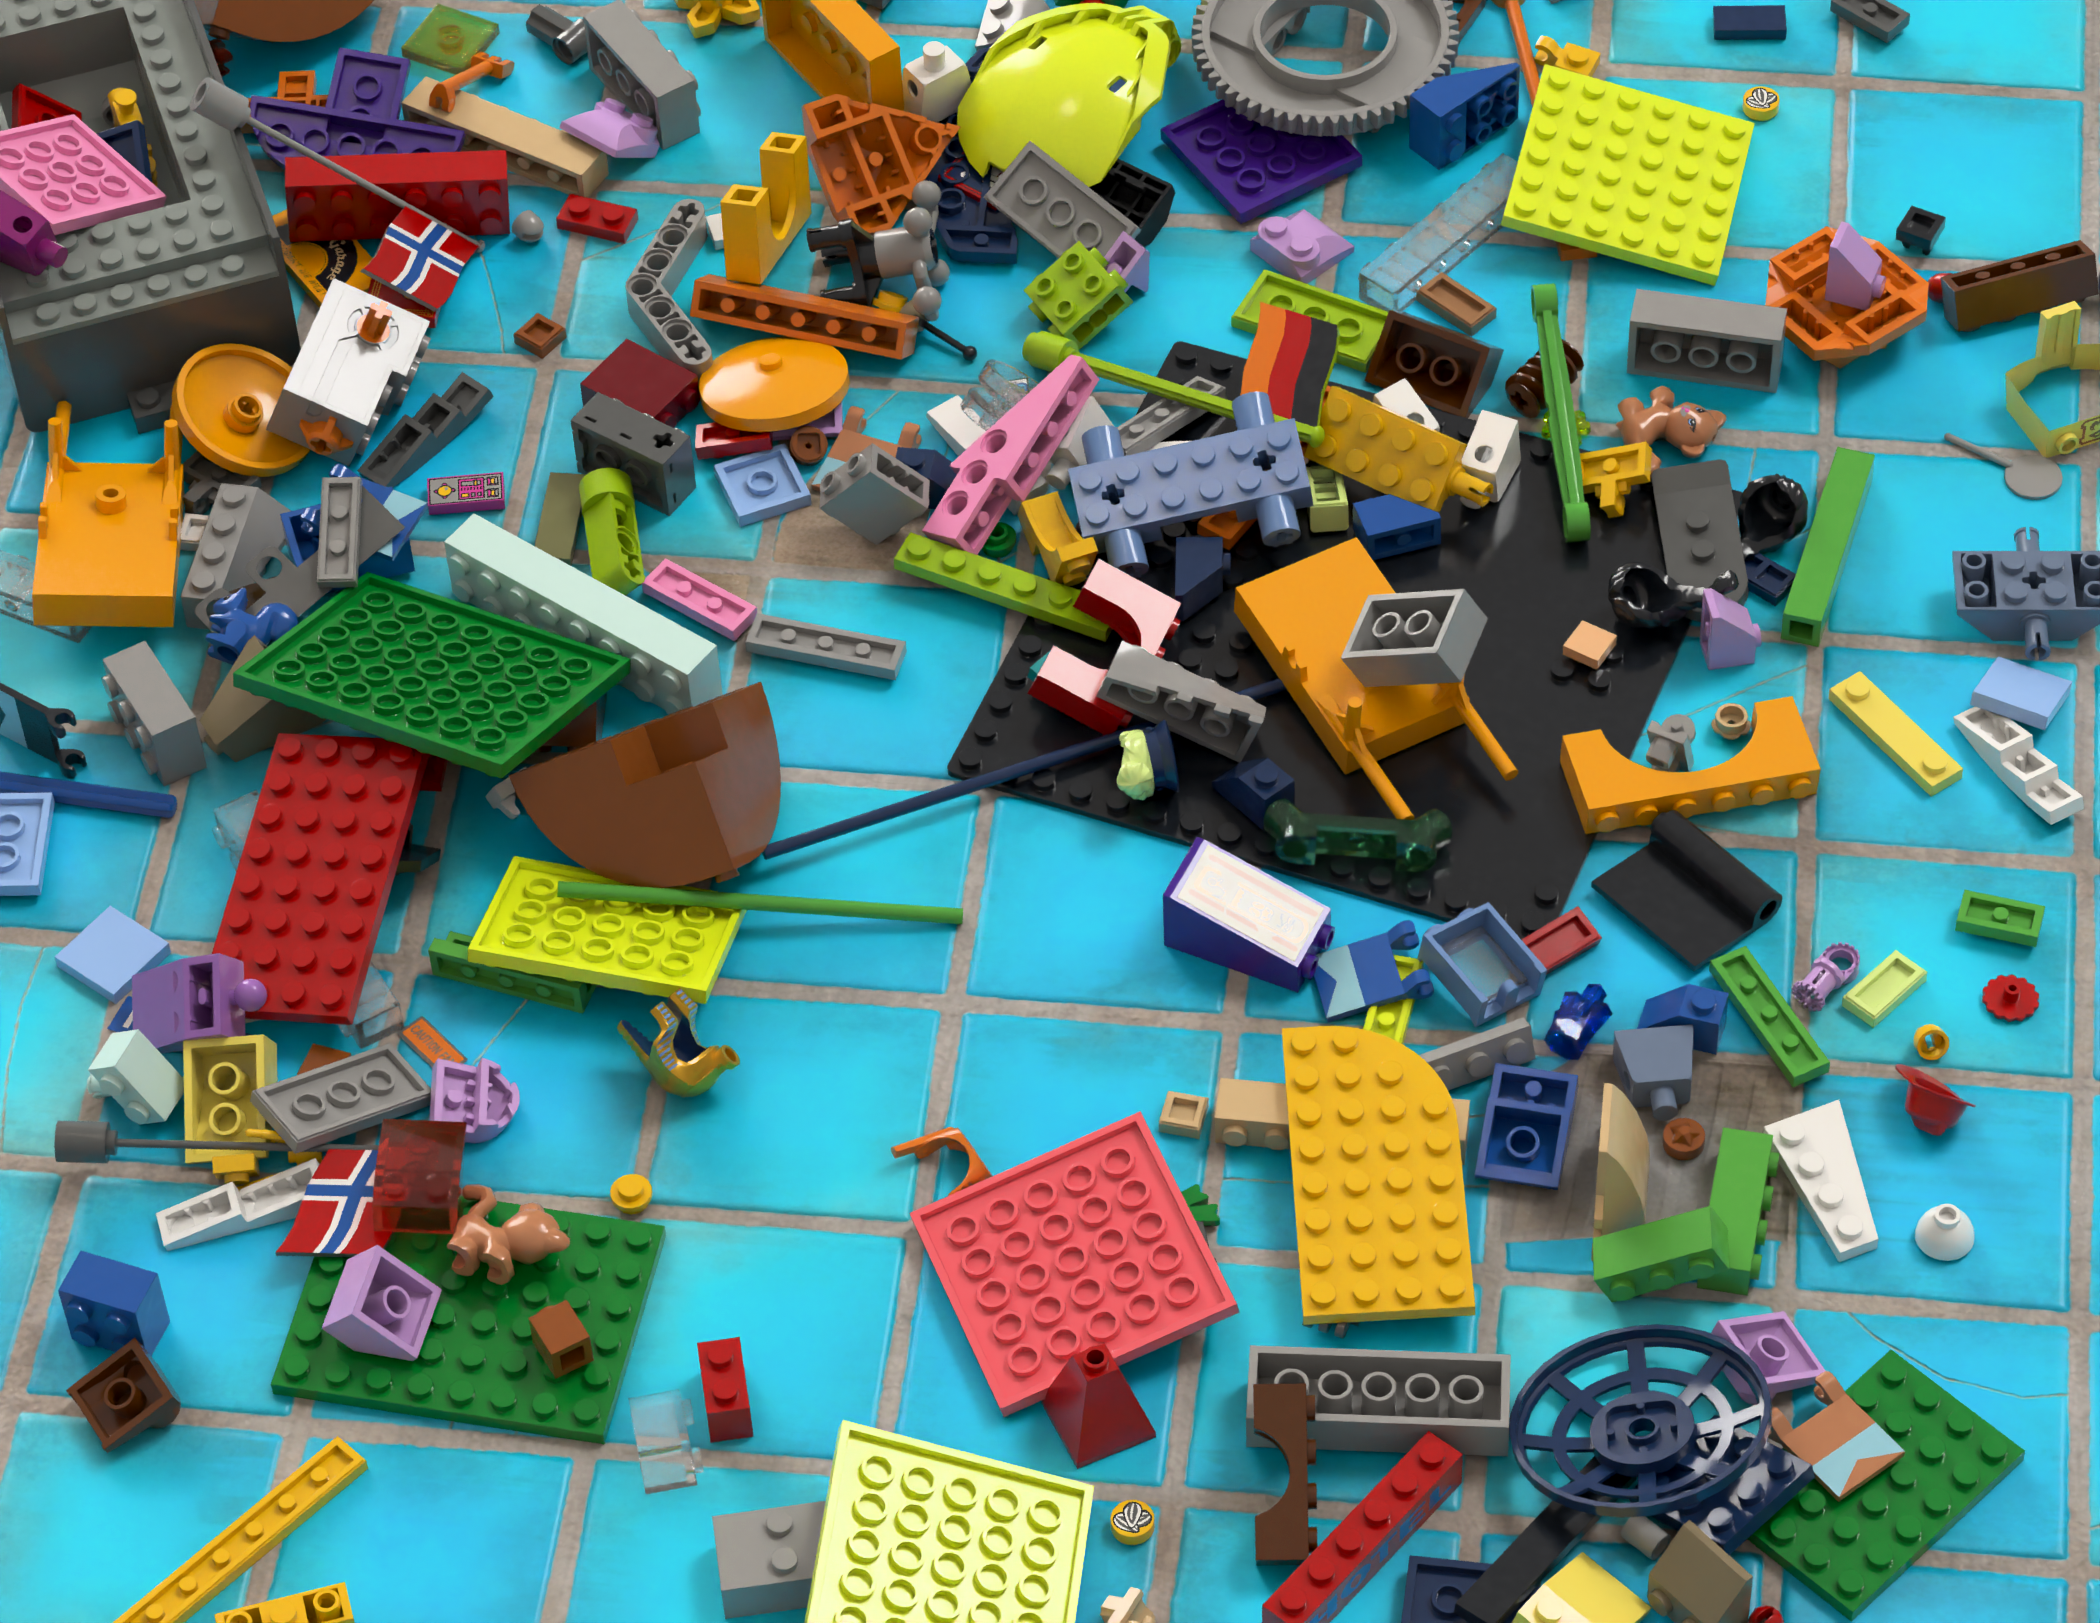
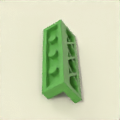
[428,931,597,1014]

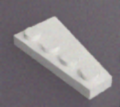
[1763,1100,1878,1262]

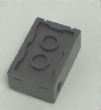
[571,392,696,516]

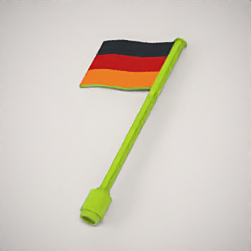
[1022,302,1339,448]

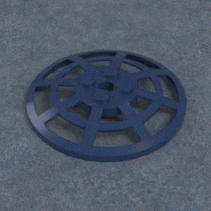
[1509,1324,1772,1518]

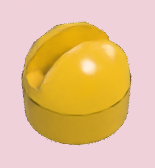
[1913,1024,1949,1060]

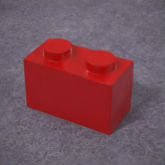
[697,1337,754,1443]

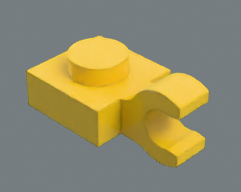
[1534,36,1601,77]

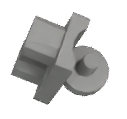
[1646,714,1696,772]

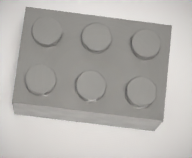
[1341,589,1488,687]
[101,641,207,787]

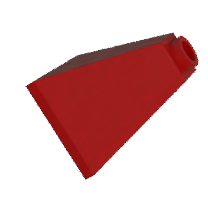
[1041,1343,1156,1469]

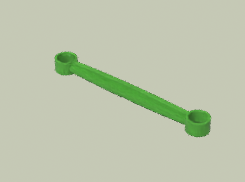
[1531,283,1591,542]

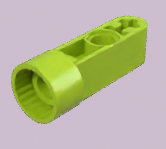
[579,468,645,596]

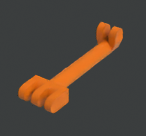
[429,52,514,112]

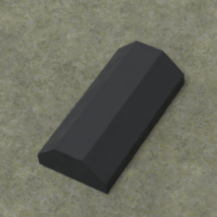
[1089,159,1175,246]

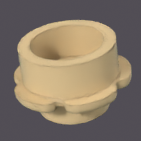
[1711,703,1751,740]

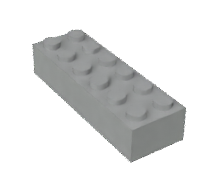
[1246,1345,1511,1456]

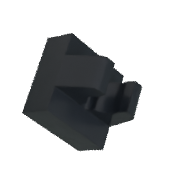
[1896,206,1946,255]

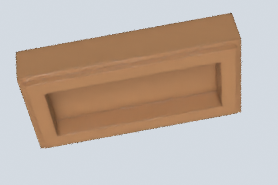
[1416,272,1497,337]

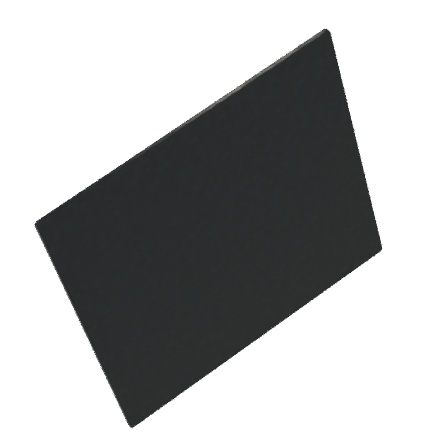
[947,341,1742,939]

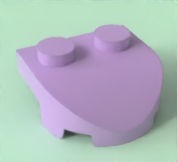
[429,1058,520,1143]

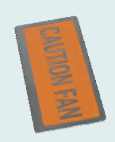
[397,1016,468,1067]

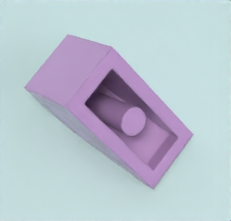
[1825,222,1886,311]
[1699,588,1761,670]

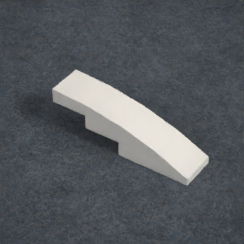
[1953,707,2084,825]

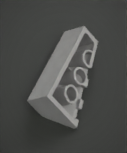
[180,483,291,630]
[1096,641,1266,763]

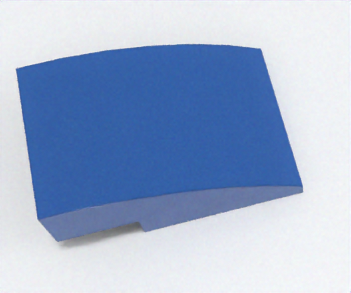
[1475,1063,1579,1190]

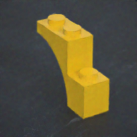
[1017,491,1098,586]

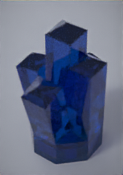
[1544,984,1613,1060]

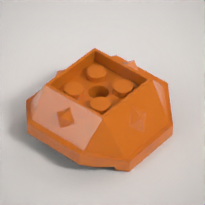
[1765,226,1929,368]

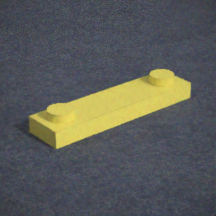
[1828,671,1963,797]

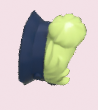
[1117,719,1179,800]

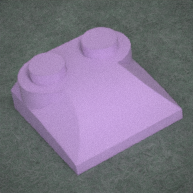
[559,98,660,158]
[1250,209,1354,284]
[1711,1311,1825,1405]

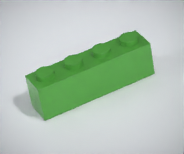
[1697,1127,1780,1296]

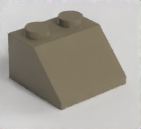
[1647,1520,1753,1623]

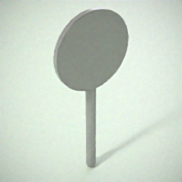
[1944,433,2063,500]

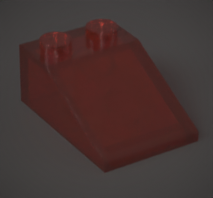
[372,1119,467,1234]

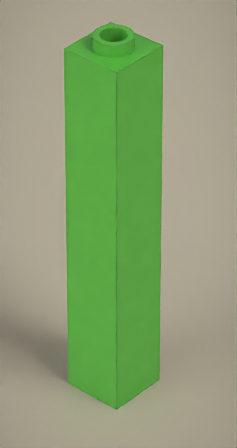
[1781,447,1875,647]

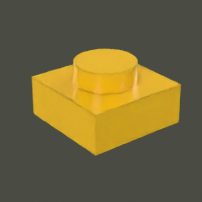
[212,1153,260,1185]

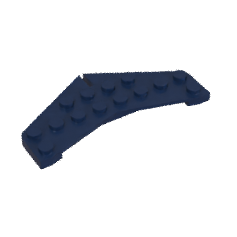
[925,47,1019,264]

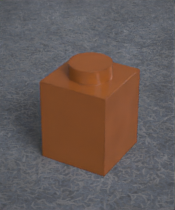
[528,1300,594,1379]

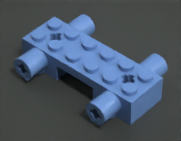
[1068,391,1314,578]

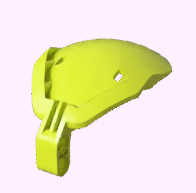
[957,3,1182,187]

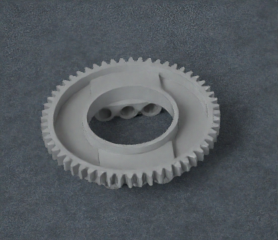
[1192,0,1459,137]

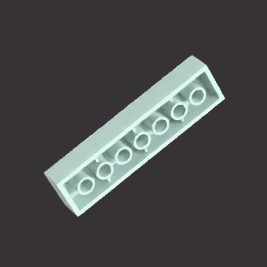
[444,513,723,714]

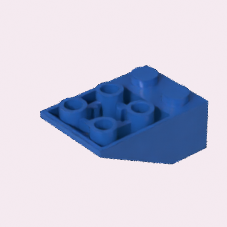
[1409,63,1520,170]

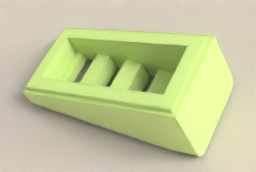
[1306,466,1349,532]

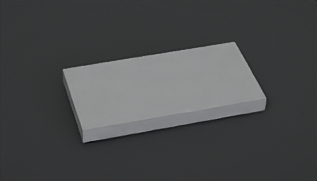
[983,141,1141,259]
[250,1043,431,1154]

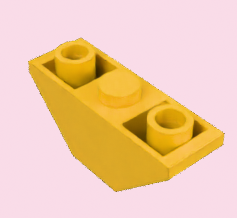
[214,1582,355,1623]

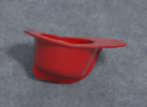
[1895,1064,1976,1136]

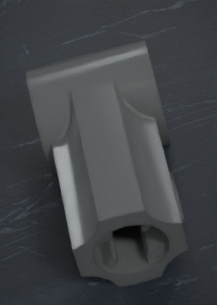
[526,4,588,65]

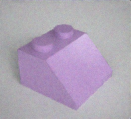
[322,1245,442,1361]

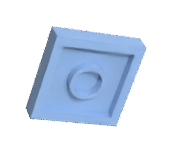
[714,443,812,527]
[1970,656,2072,730]
[55,906,171,1004]

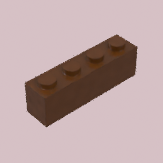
[1941,240,2099,332]

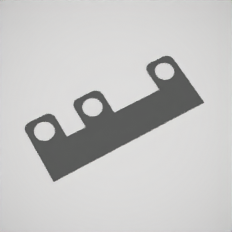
[195,486,405,634]

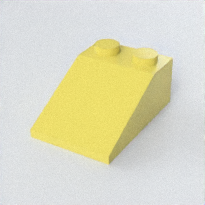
[183,1034,278,1164]
[1512,1552,1652,1623]

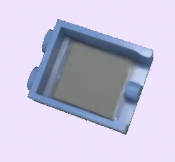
[1417,902,1547,1027]

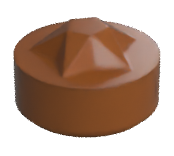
[789,426,828,466]
[1662,1118,1705,1160]

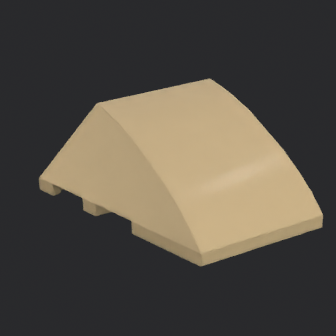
[1591,1083,1650,1261]

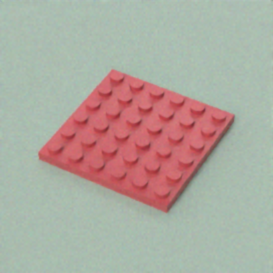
[910,1111,1239,1418]

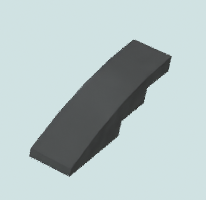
[357,372,494,487]

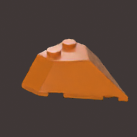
[801,94,961,233]

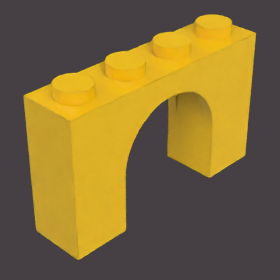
[720,132,812,284]

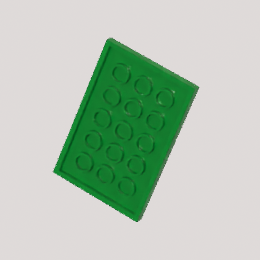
[1747,1350,2025,1622]

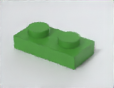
[1955,889,2045,947]

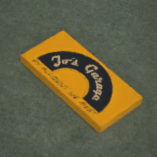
[272,209,373,308]

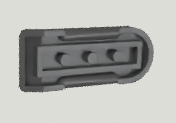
[1651,459,1749,622]

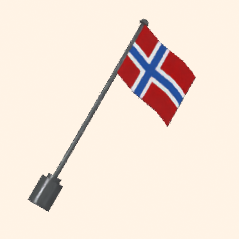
[54,1120,438,1257]

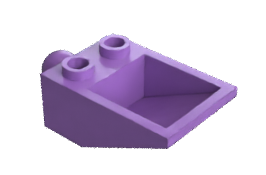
[132,953,267,1054]

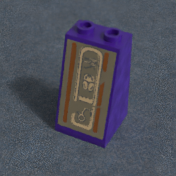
[1163,837,1335,993]

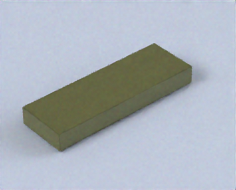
[535,472,586,566]

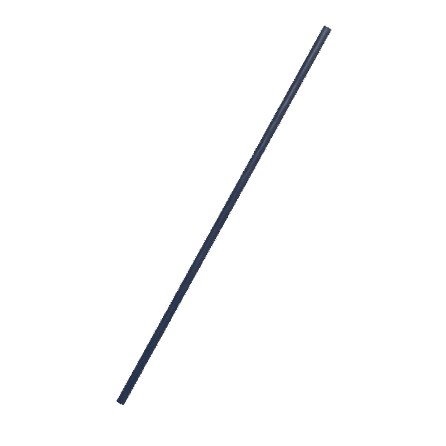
[762,678,1287,860]

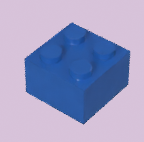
[58,1251,170,1356]

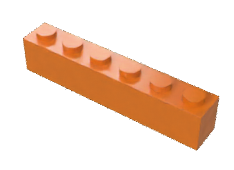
[690,274,919,360]

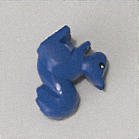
[205,588,299,665]

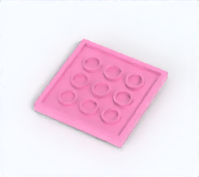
[0,114,167,235]

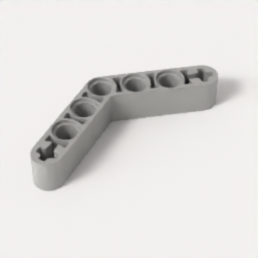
[625,199,713,385]

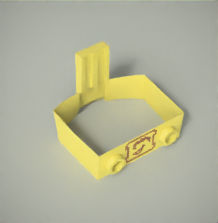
[2005,301,2100,458]

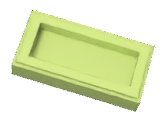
[1842,950,1928,1028]

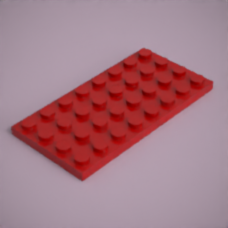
[212,733,430,1025]

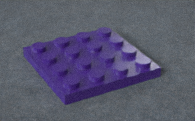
[1160,99,1362,224]

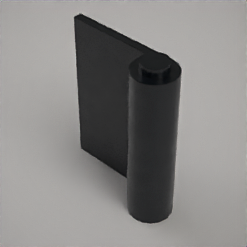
[1591,810,1782,971]

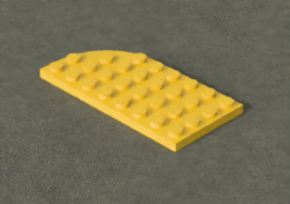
[1282,1026,1475,1325]

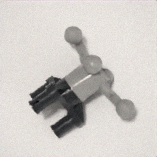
[807,180,950,322]

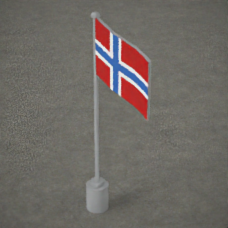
[190,77,485,312]

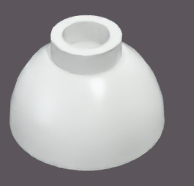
[1915,1204,1975,1261]

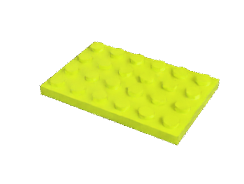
[468,856,747,1004]

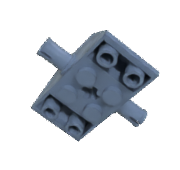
[1952,527,2100,661]

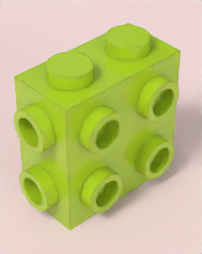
[1024,241,1133,350]

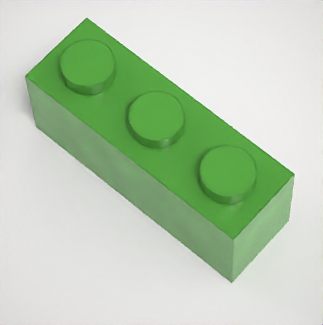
[1593,1206,1730,1302]

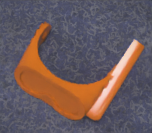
[891,1127,993,1196]

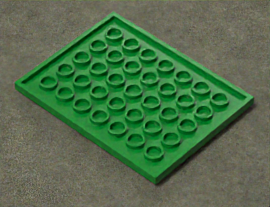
[233,572,631,779]
[271,1189,666,1445]

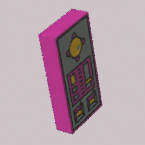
[427,472,505,515]

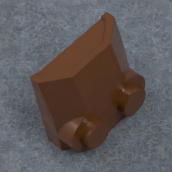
[66,1338,181,1453]

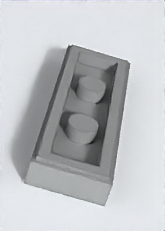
[317,477,363,588]

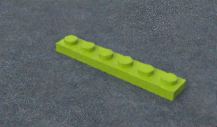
[894,532,1113,642]

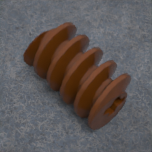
[1505,339,1584,419]

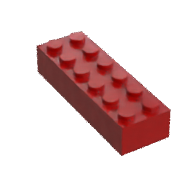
[285,150,510,242]

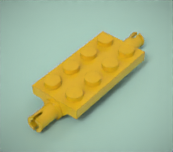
[1304,386,1494,513]

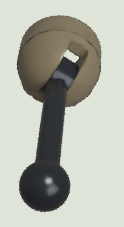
[899,300,977,361]

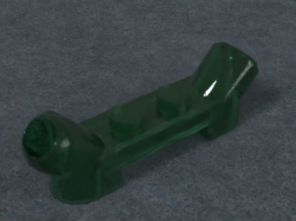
[1263,798,1452,872]

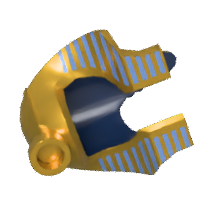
[617,988,740,1097]

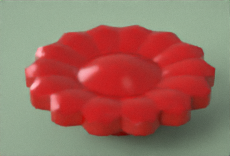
[1982,974,2039,1022]

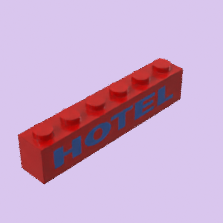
[1262,1431,1463,1623]

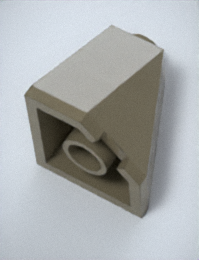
[199,635,327,762]

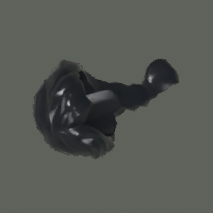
[1738,474,1808,561]
[1608,562,1739,628]

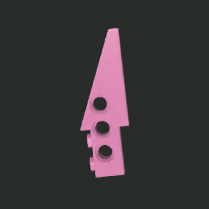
[922,355,1100,555]

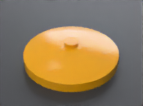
[699,336,850,432]
[172,343,311,477]

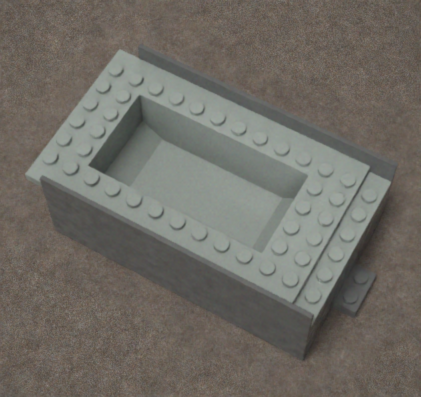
[0,0,301,434]

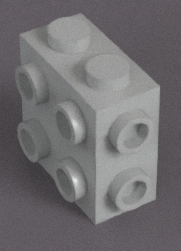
[819,443,930,545]

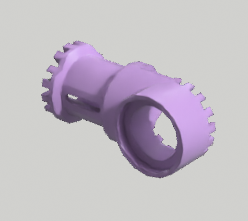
[1791,942,1860,1012]

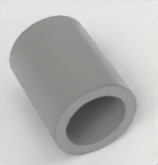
[1621,1516,1671,1560]

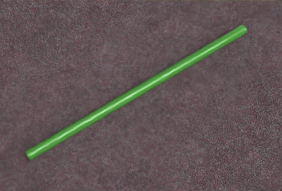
[557,881,963,924]

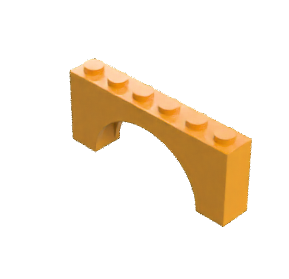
[1560,696,1821,834]

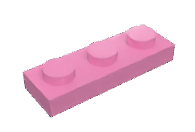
[642,558,757,641]

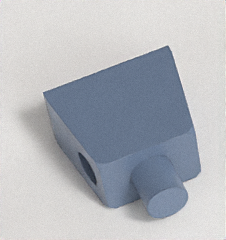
[1612,1024,1693,1121]

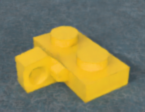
[1580,442,1652,518]

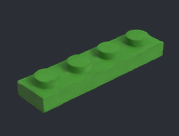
[1709,946,1830,1087]

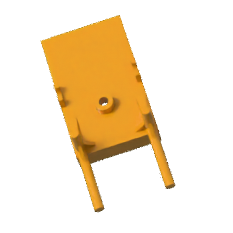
[761,0,904,111]
[32,401,185,627]
[1234,537,1518,826]

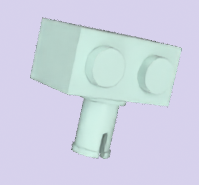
[87,1029,184,1125]

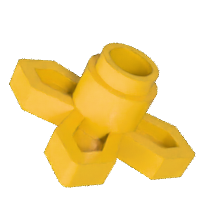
[674,0,760,38]

